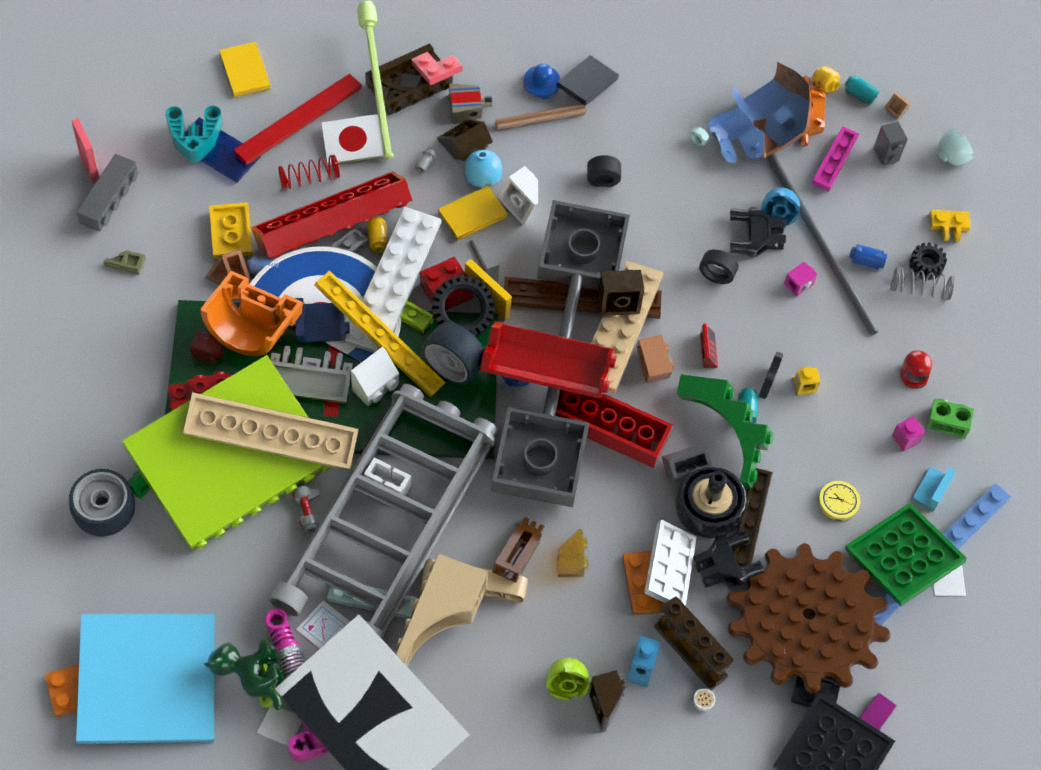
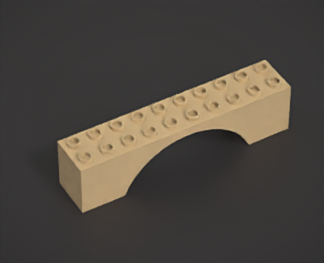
[395,554,488,666]

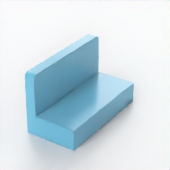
[913,467,956,511]

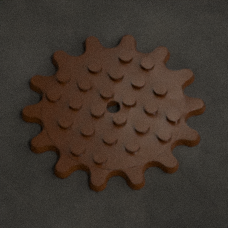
[727,543,891,693]

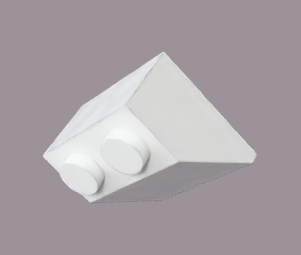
[497,167,538,225]
[351,347,399,406]

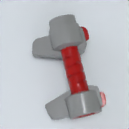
[292,486,324,533]

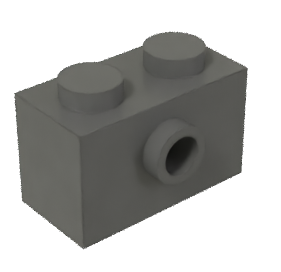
[873,121,908,165]
[662,444,712,480]

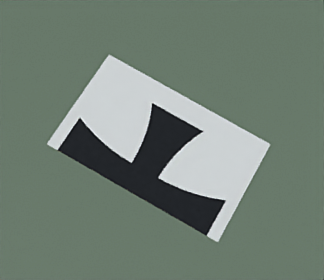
[275,615,470,770]

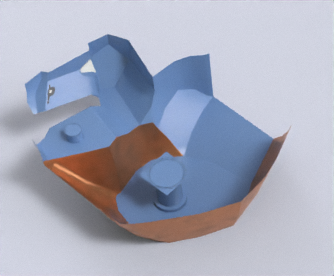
[708,62,811,162]

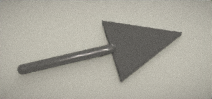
[470,240,499,283]

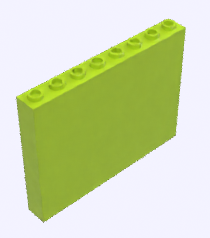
[122,355,332,551]

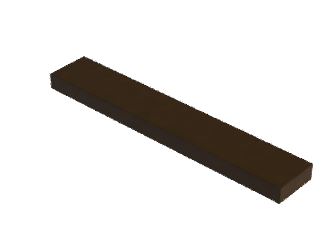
[732,468,773,584]

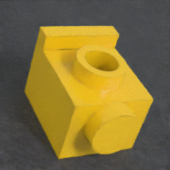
[792,367,821,395]

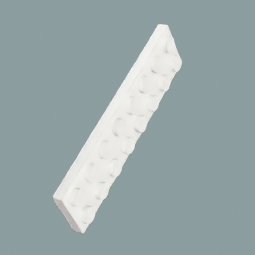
[345,207,441,353]

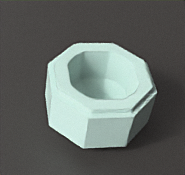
[690,127,709,146]

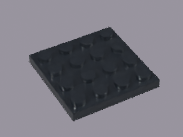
[773,693,895,770]

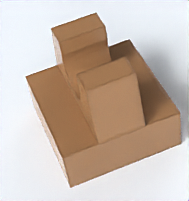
[884,92,911,119]

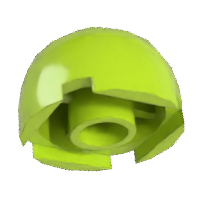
[546,658,590,700]

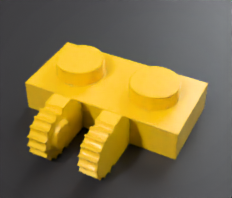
[929,210,970,242]

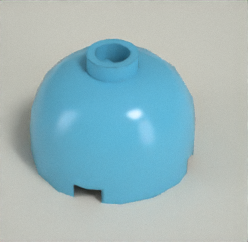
[464,150,502,187]

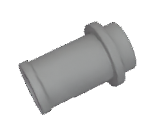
[415,148,437,173]

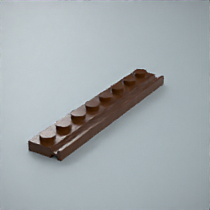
[504,277,662,319]

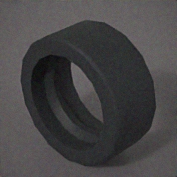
[699,249,739,285]

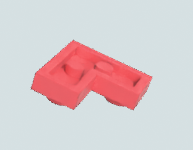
[411,52,463,85]

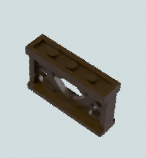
[365,43,453,115]

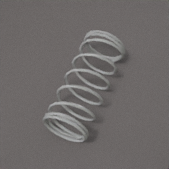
[892,266,955,300]

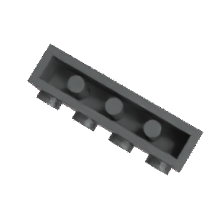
[77,154,139,231]

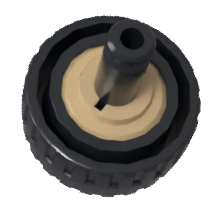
[675,466,747,538]

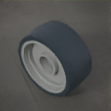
[422,322,485,385]
[69,469,135,537]

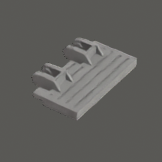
[271,346,353,404]

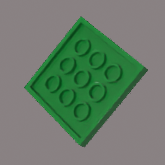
[845,503,966,607]

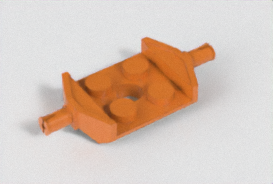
[800,75,826,147]

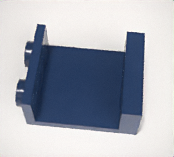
[295,298,350,343]

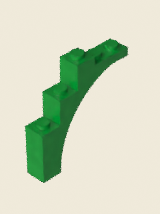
[677,374,773,489]

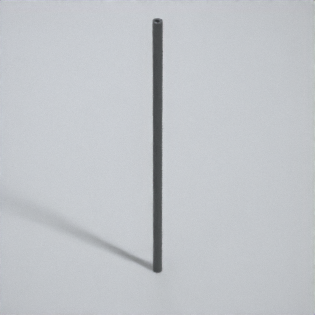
[768,153,878,335]

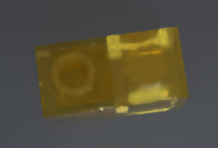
[557,529,588,577]

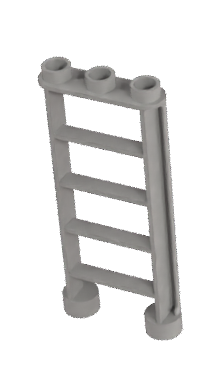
[268,384,497,640]

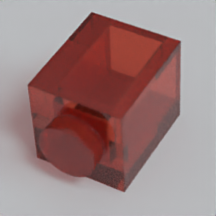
[190,330,224,364]

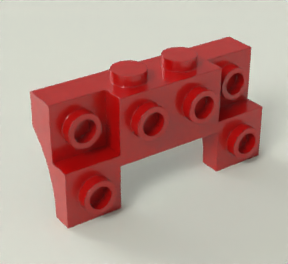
[168,372,232,411]

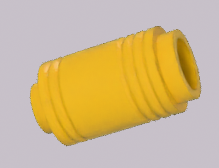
[367,216,389,253]

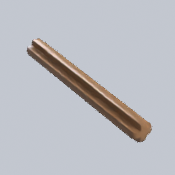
[495,104,586,130]

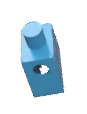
[627,636,661,687]

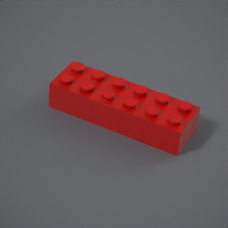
[555,390,673,468]

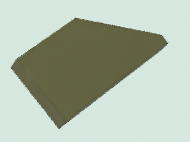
[103,250,146,275]

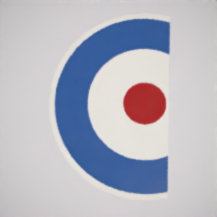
[250,246,401,362]

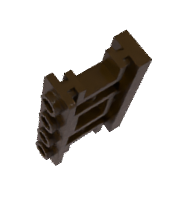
[654,596,734,691]

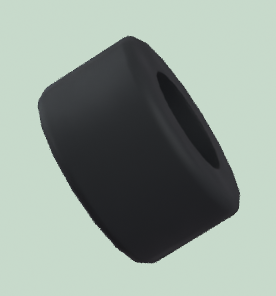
[587,155,621,187]

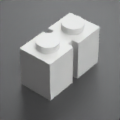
[364,457,411,496]

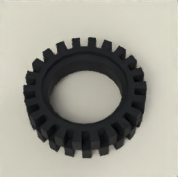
[431,275,495,337]

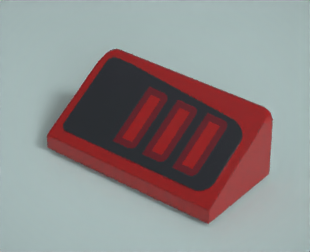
[700,323,718,368]

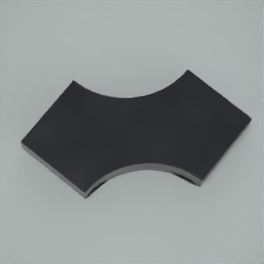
[758,352,784,399]

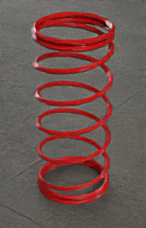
[278,154,340,190]

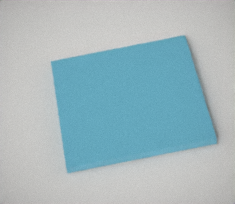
[76,614,215,744]

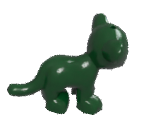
[204,637,284,710]

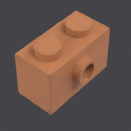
[636,334,674,383]

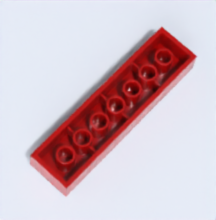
[251,171,412,258]

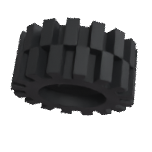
[909,242,947,280]

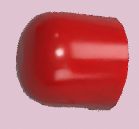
[900,350,932,389]

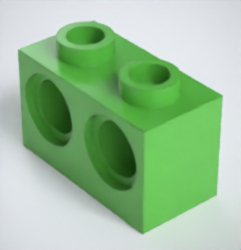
[926,398,974,438]

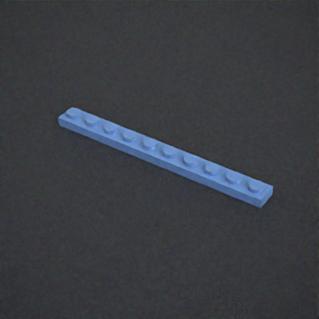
[874,483,1011,625]

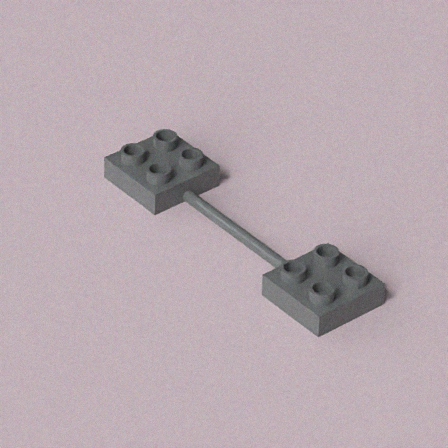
[491,200,630,508]

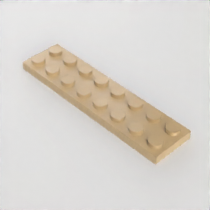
[591,261,664,394]
[183,392,358,471]

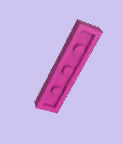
[812,126,859,192]

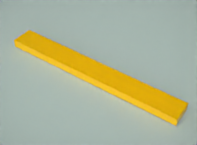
[314,271,446,398]

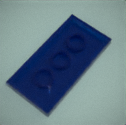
[185,117,261,183]

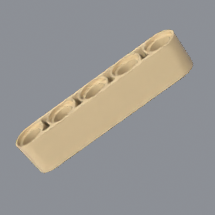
[421,559,528,603]

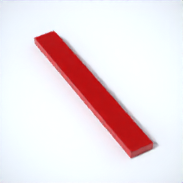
[234,73,362,165]

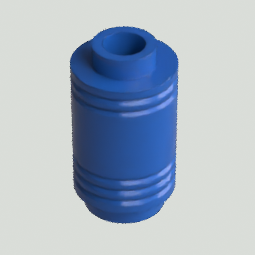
[849,244,887,270]

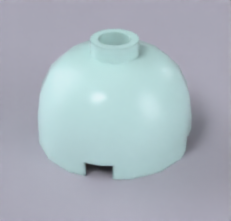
[938,127,975,166]

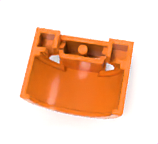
[201,271,303,356]

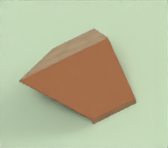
[205,249,252,285]

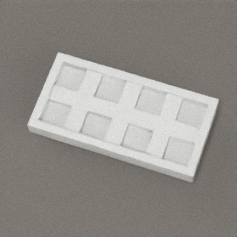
[644,520,697,605]

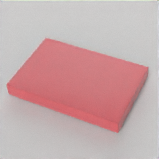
[71,118,99,183]

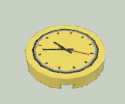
[819,481,860,521]

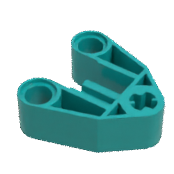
[165,105,223,163]

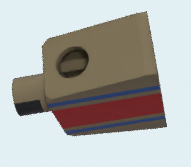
[449,84,492,124]

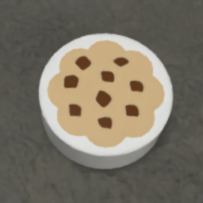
[693,688,716,712]

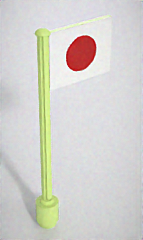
[322,1,394,165]

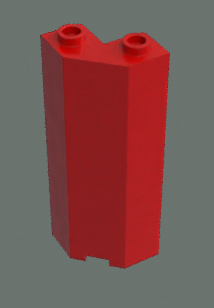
[480,322,617,399]

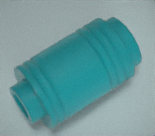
[844,74,880,104]
[738,388,759,423]

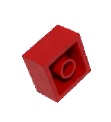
[419,256,473,311]

